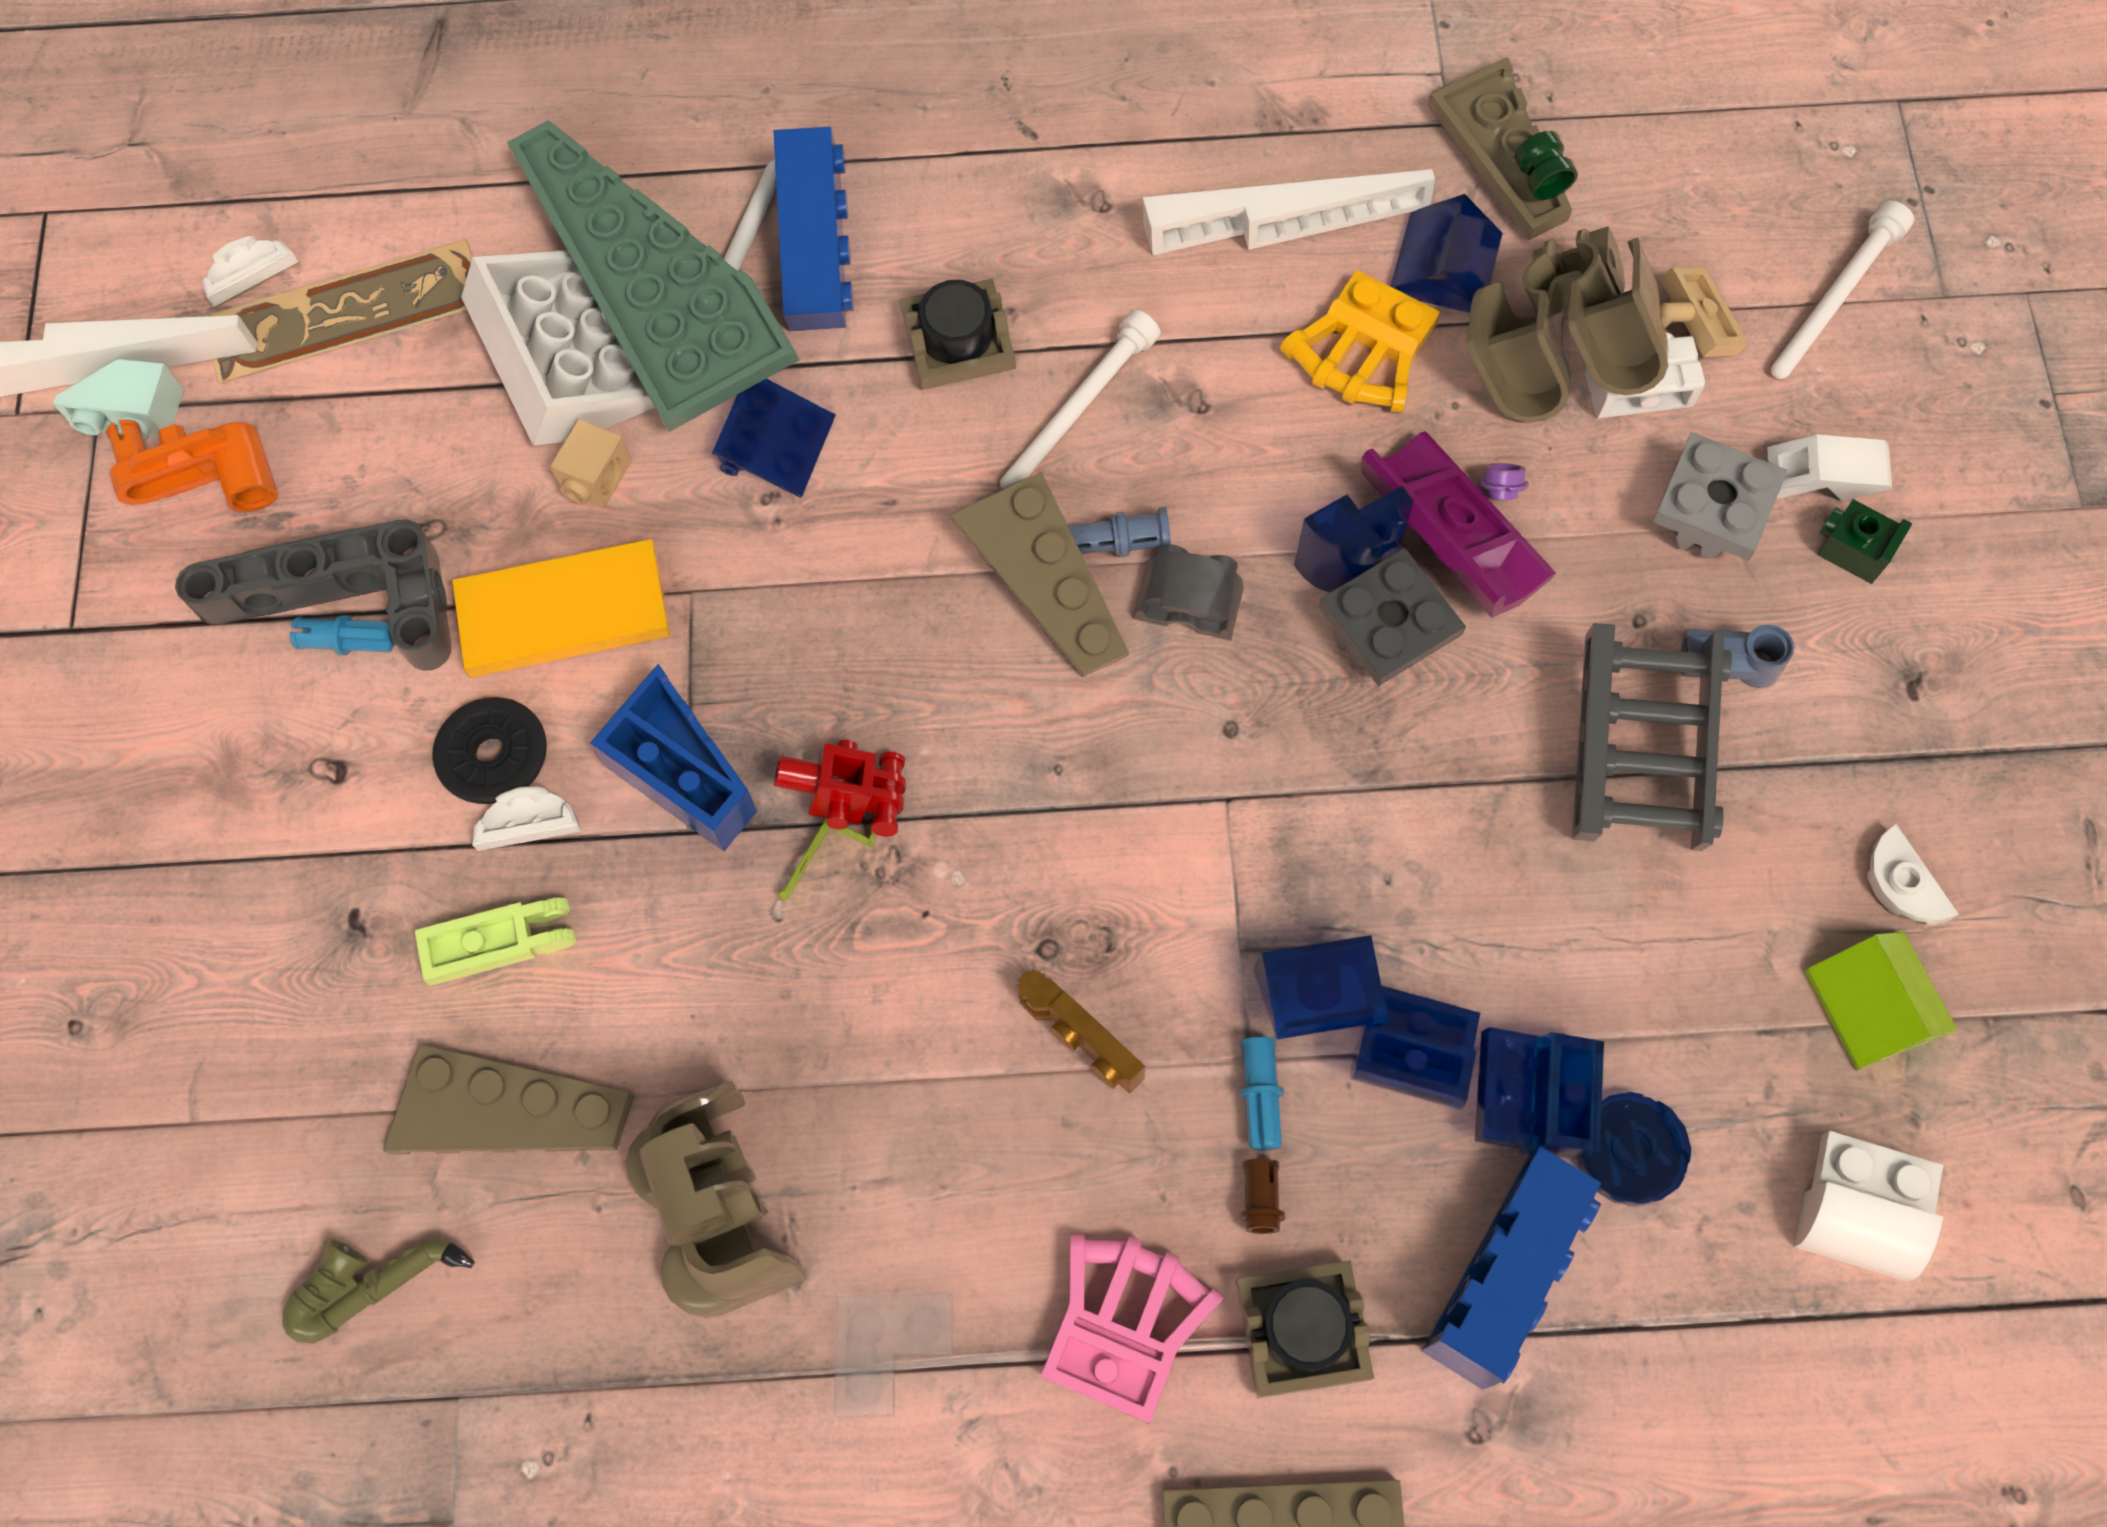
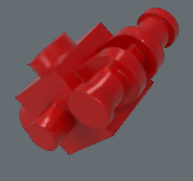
[774,740,906,837]

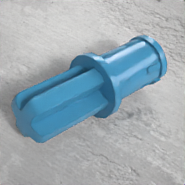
[290,615,395,655]
[1239,1037,1284,1151]

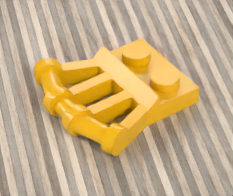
[1280,270,1441,413]

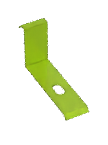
[778,818,876,901]

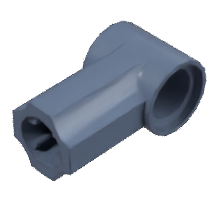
[1680,624,1795,688]

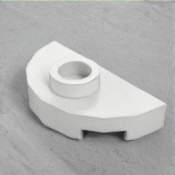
[202,236,298,307]
[473,787,582,851]
[1867,824,1959,925]

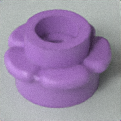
[1479,463,1529,500]

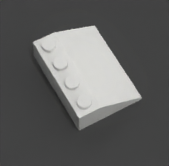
[461,250,655,446]

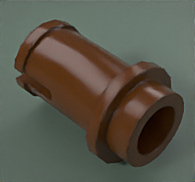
[1240,1158,1285,1234]

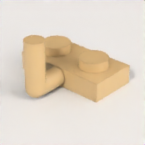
[1660,267,1749,357]

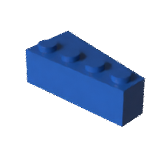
[773,126,854,331]
[1421,1146,1601,1390]

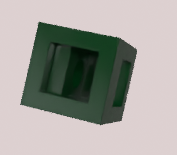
[1817,499,1912,584]

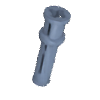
[1068,507,1171,557]

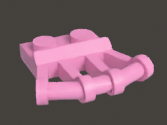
[1041,1234,1225,1424]

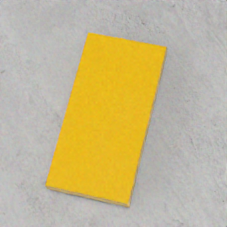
[452,539,671,678]

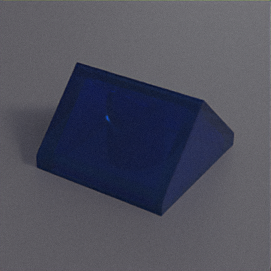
[1390,194,1503,313]
[1254,935,1388,1040]

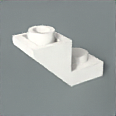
[1767,434,1892,501]

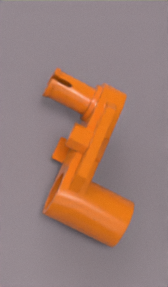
[106,420,278,512]

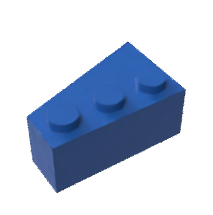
[590,664,757,852]

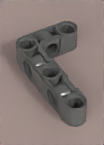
[175,519,451,671]

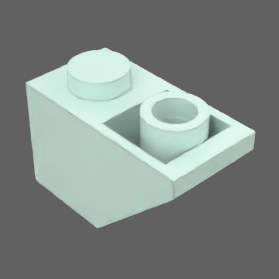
[53,359,184,440]

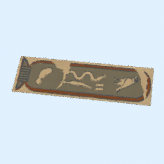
[202,239,472,384]

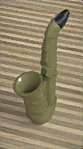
[282,1237,475,1343]

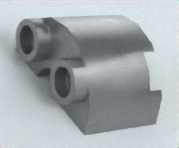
[1133,544,1244,641]

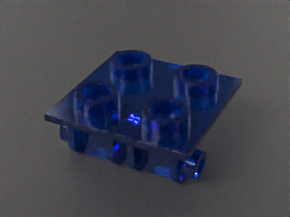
[712,378,836,498]

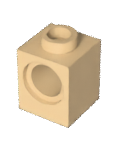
[550,419,632,508]

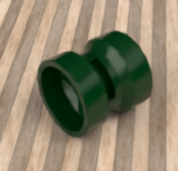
[1514,131,1578,200]

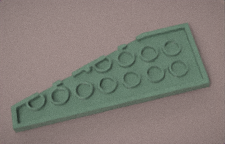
[507,120,799,432]

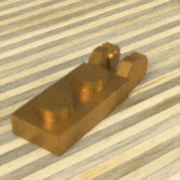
[1017,969,1145,1094]

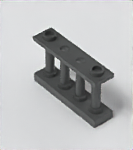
[1572,623,1732,851]

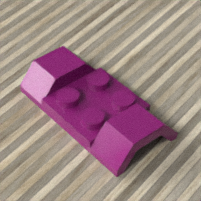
[1361,431,1556,618]

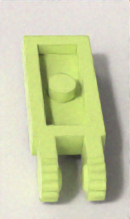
[415,897,576,986]

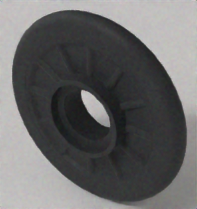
[433,697,547,804]

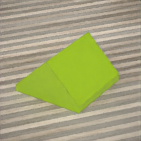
[1804,931,1958,1071]

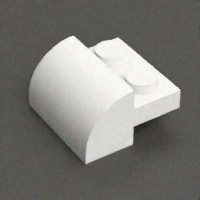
[1794,1131,1943,1282]

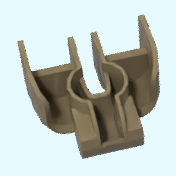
[1467,226,1669,423]
[626,1081,807,1318]

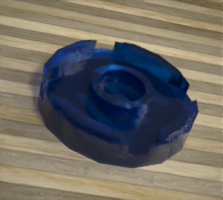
[1574,1092,1692,1207]

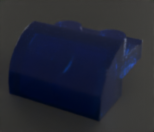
[1294,486,1414,593]
[1350,983,1480,1110]
[1475,1027,1604,1158]

